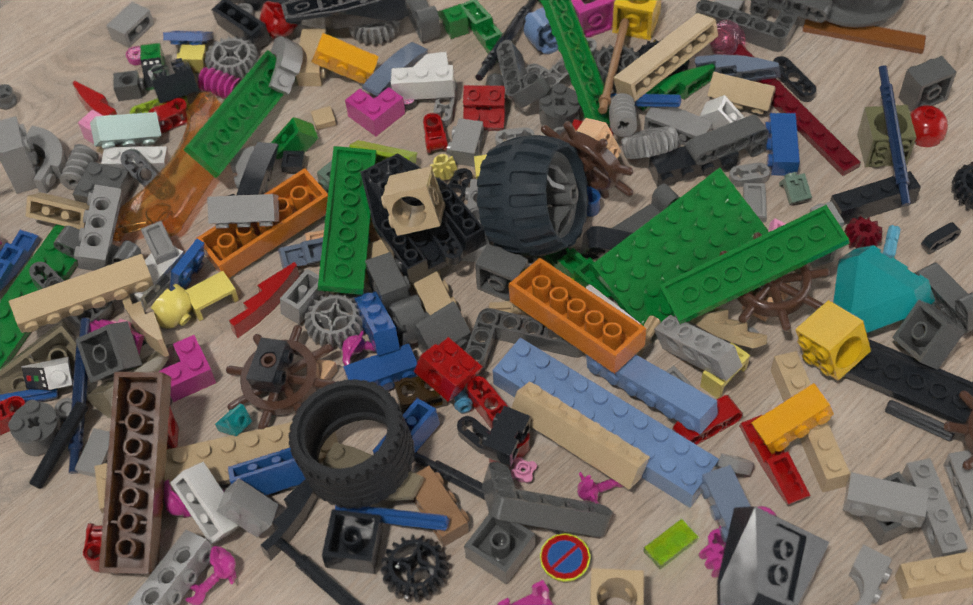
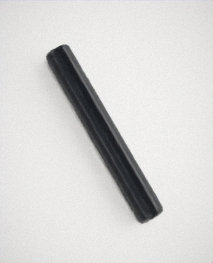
[29,401,88,489]

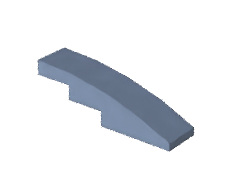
[362,42,428,96]
[695,55,781,81]
[278,235,371,269]

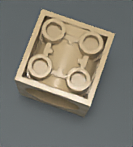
[381,166,445,236]
[590,568,644,605]

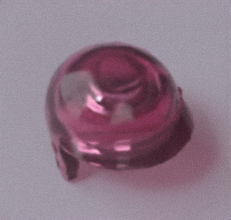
[710,20,746,55]

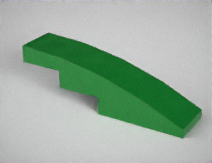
[461,0,503,63]
[637,64,715,111]
[542,248,612,299]

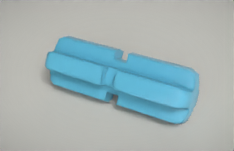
[883,225,901,258]

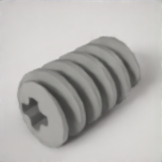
[608,93,637,137]
[59,144,99,190]

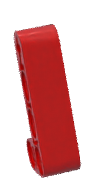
[467,376,530,467]

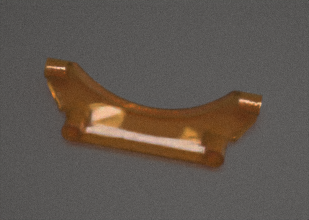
[113,92,221,242]

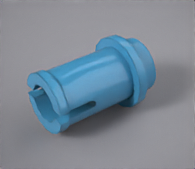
[454,386,473,413]

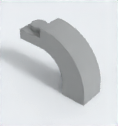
[269,36,303,95]
[26,126,68,194]

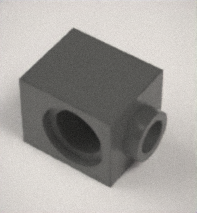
[113,70,145,101]

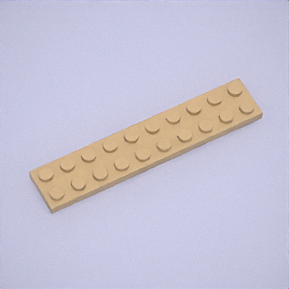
[94,422,338,513]

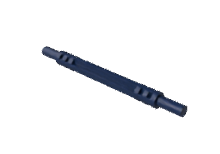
[878,65,911,207]
[68,318,90,474]

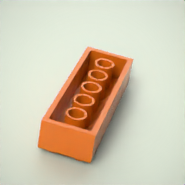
[196,168,328,278]
[509,258,646,374]

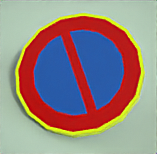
[540,533,590,582]

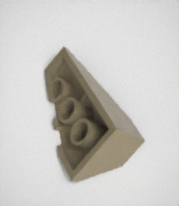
[0,320,77,395]
[86,343,175,418]
[323,442,424,501]

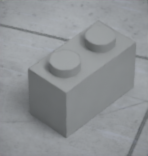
[106,2,154,48]
[447,118,484,167]
[280,269,326,325]
[217,478,278,537]

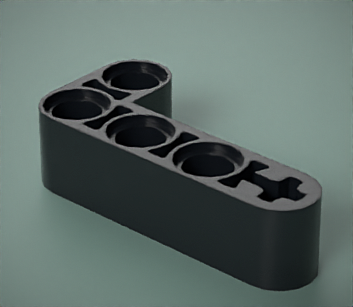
[581,226,632,259]

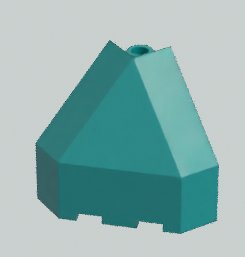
[833,245,935,333]

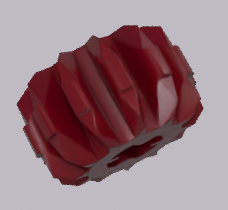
[844,215,883,249]

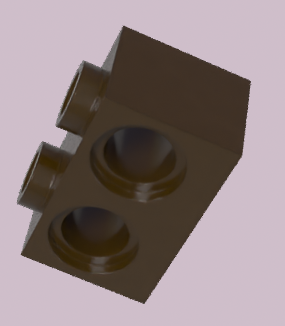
[394,376,448,415]

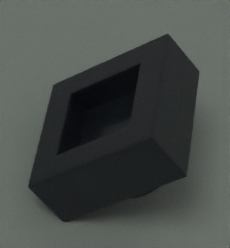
[281,151,306,172]

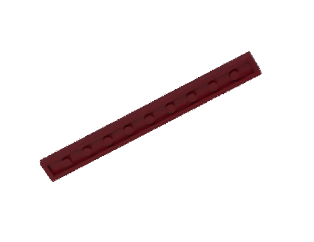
[714,33,861,176]

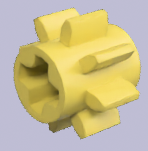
[430,154,458,180]

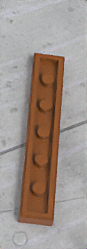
[802,18,926,54]

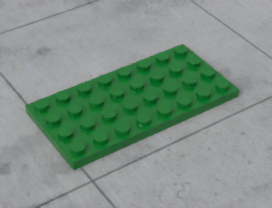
[589,168,769,326]

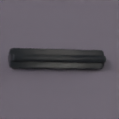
[885,400,955,441]

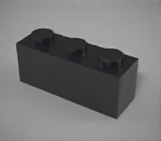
[211,0,271,51]

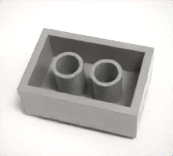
[0,116,40,194]

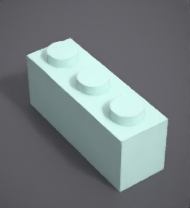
[90,112,161,149]

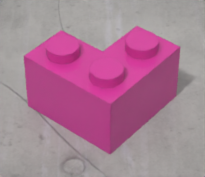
[345,87,405,137]
[159,335,216,402]

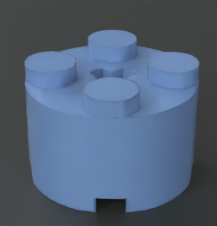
[524,7,558,54]

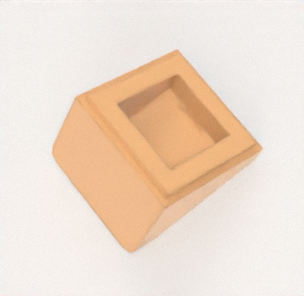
[306,359,338,380]

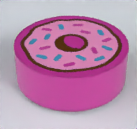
[126,46,141,65]

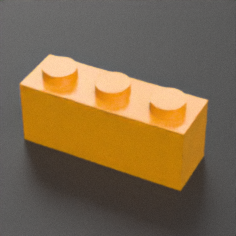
[311,33,379,84]
[751,383,834,454]

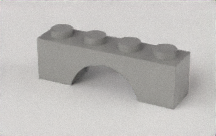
[849,545,893,605]

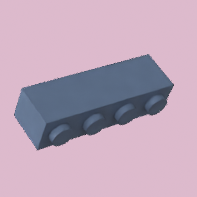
[700,465,751,543]

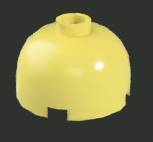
[151,284,192,329]

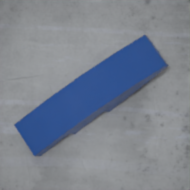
[0,230,41,291]

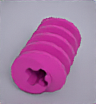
[197,67,242,99]

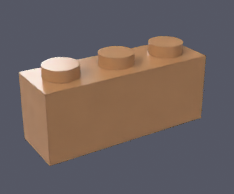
[412,466,470,547]

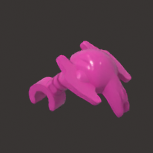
[342,331,375,366]
[577,472,624,504]
[164,479,225,518]
[185,546,236,605]

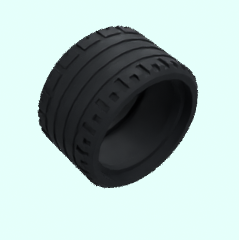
[288,379,415,509]

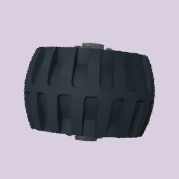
[476,135,588,256]

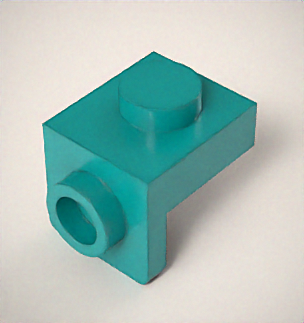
[215,404,253,436]

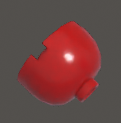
[259,1,298,39]
[910,105,948,148]

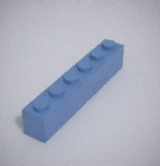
[586,355,718,434]

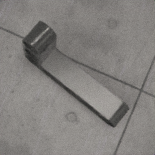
[695,0,801,52]
[465,308,585,375]
[482,462,612,537]

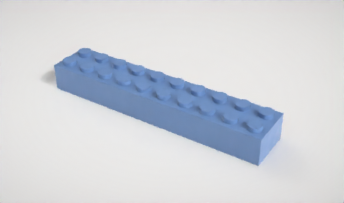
[493,338,719,508]

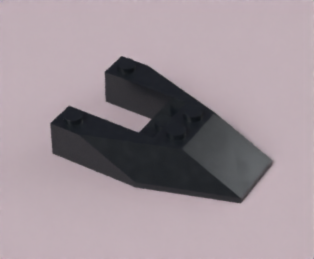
[281,0,409,30]

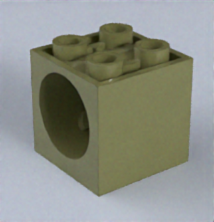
[857,105,916,167]

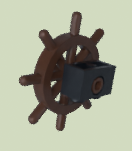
[226,325,335,429]

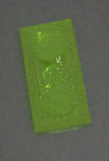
[643,519,698,570]

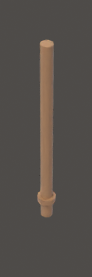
[598,18,629,114]

